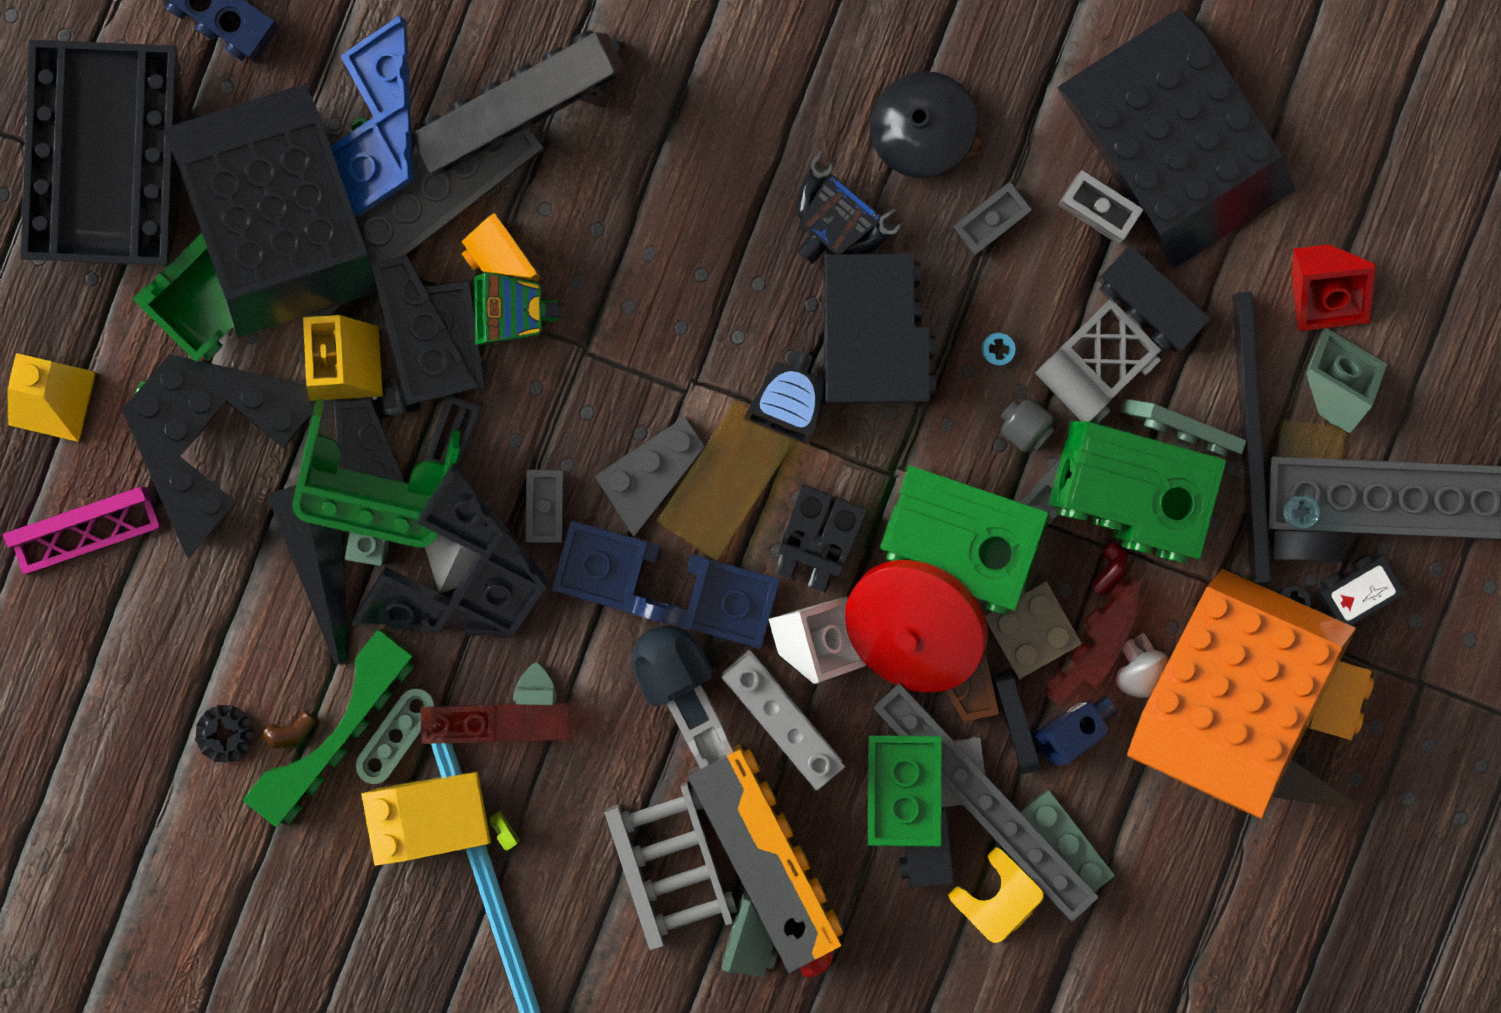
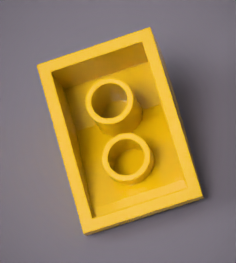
[362,772,491,865]

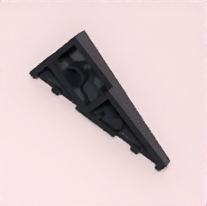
[267,484,348,664]

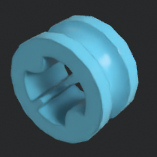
[982,333,1016,366]

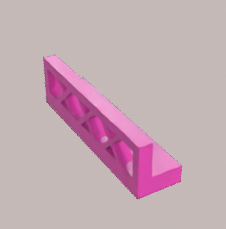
[3,487,162,575]

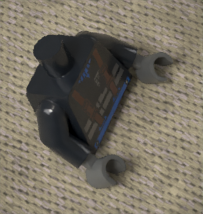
[796,151,905,265]

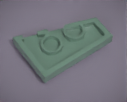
[1119,398,1246,457]
[1019,789,1115,892]

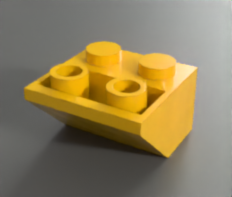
[303,315,383,401]

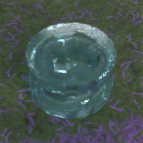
[1284,496,1320,528]

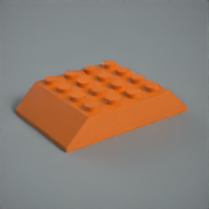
[1127,569,1356,819]

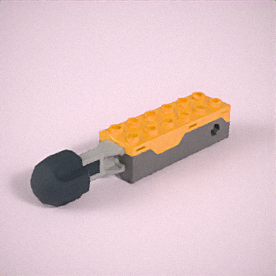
[631,625,844,978]

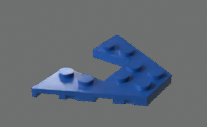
[330,16,414,219]

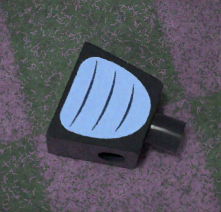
[743,351,824,445]

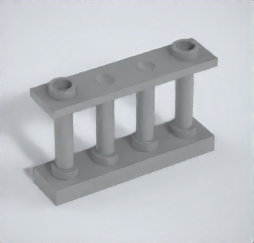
[722,649,845,790]
[604,782,737,950]

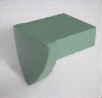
[513,662,557,705]

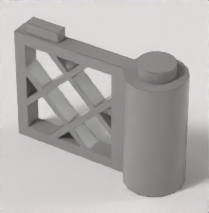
[1035,300,1161,424]

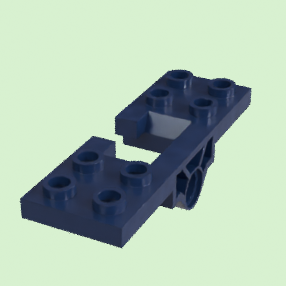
[551,520,780,649]

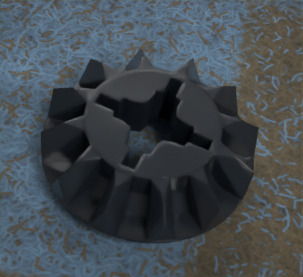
[195,705,253,763]

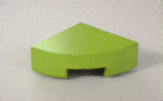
[489,810,520,851]

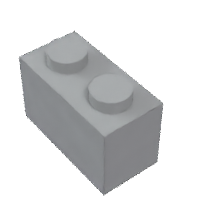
[1058,170,1143,244]

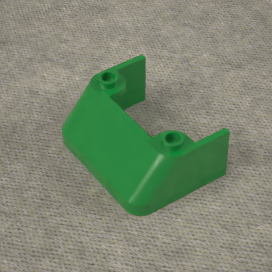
[293,398,460,547]

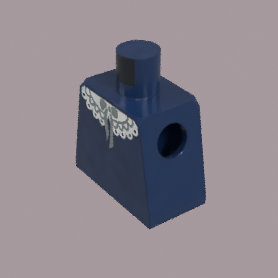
[1031,695,1117,766]

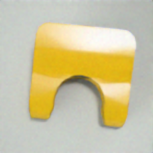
[948,847,1044,943]

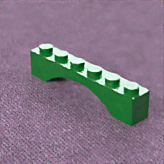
[242,628,416,828]

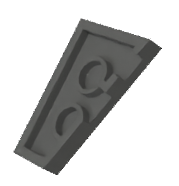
[594,417,704,536]

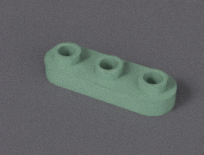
[356,688,435,784]

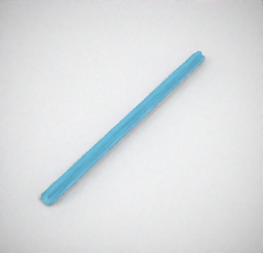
[429,729,541,1013]

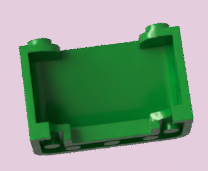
[132,233,233,362]

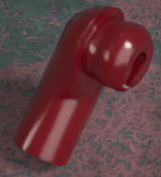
[1091,541,1128,596]

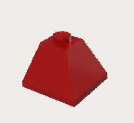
[1291,244,1376,331]

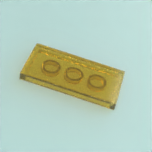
[657,401,795,560]

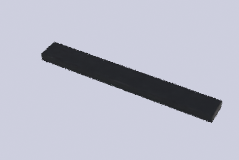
[1232,292,1271,582]

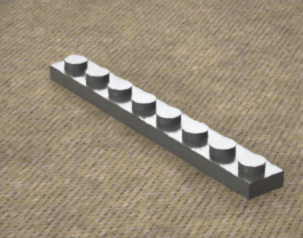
[873,683,1099,922]

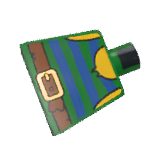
[474,273,559,346]

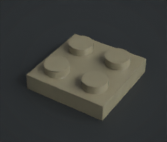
[984,581,1082,680]

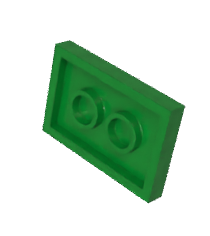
[868,736,942,847]

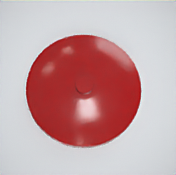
[845,560,988,692]

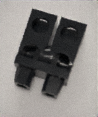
[776,484,867,592]

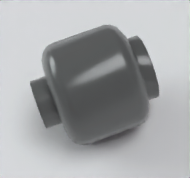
[1001,399,1055,452]

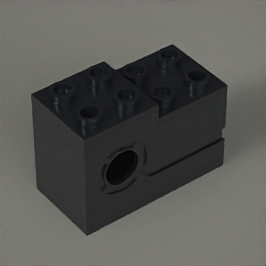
[823,254,936,404]

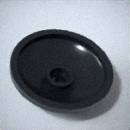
[870,71,978,179]

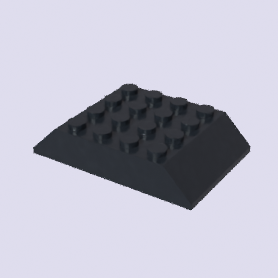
[1057,9,1295,269]
[20,40,182,266]

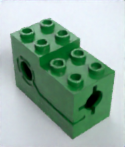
[1048,421,1226,564]
[880,465,1051,616]

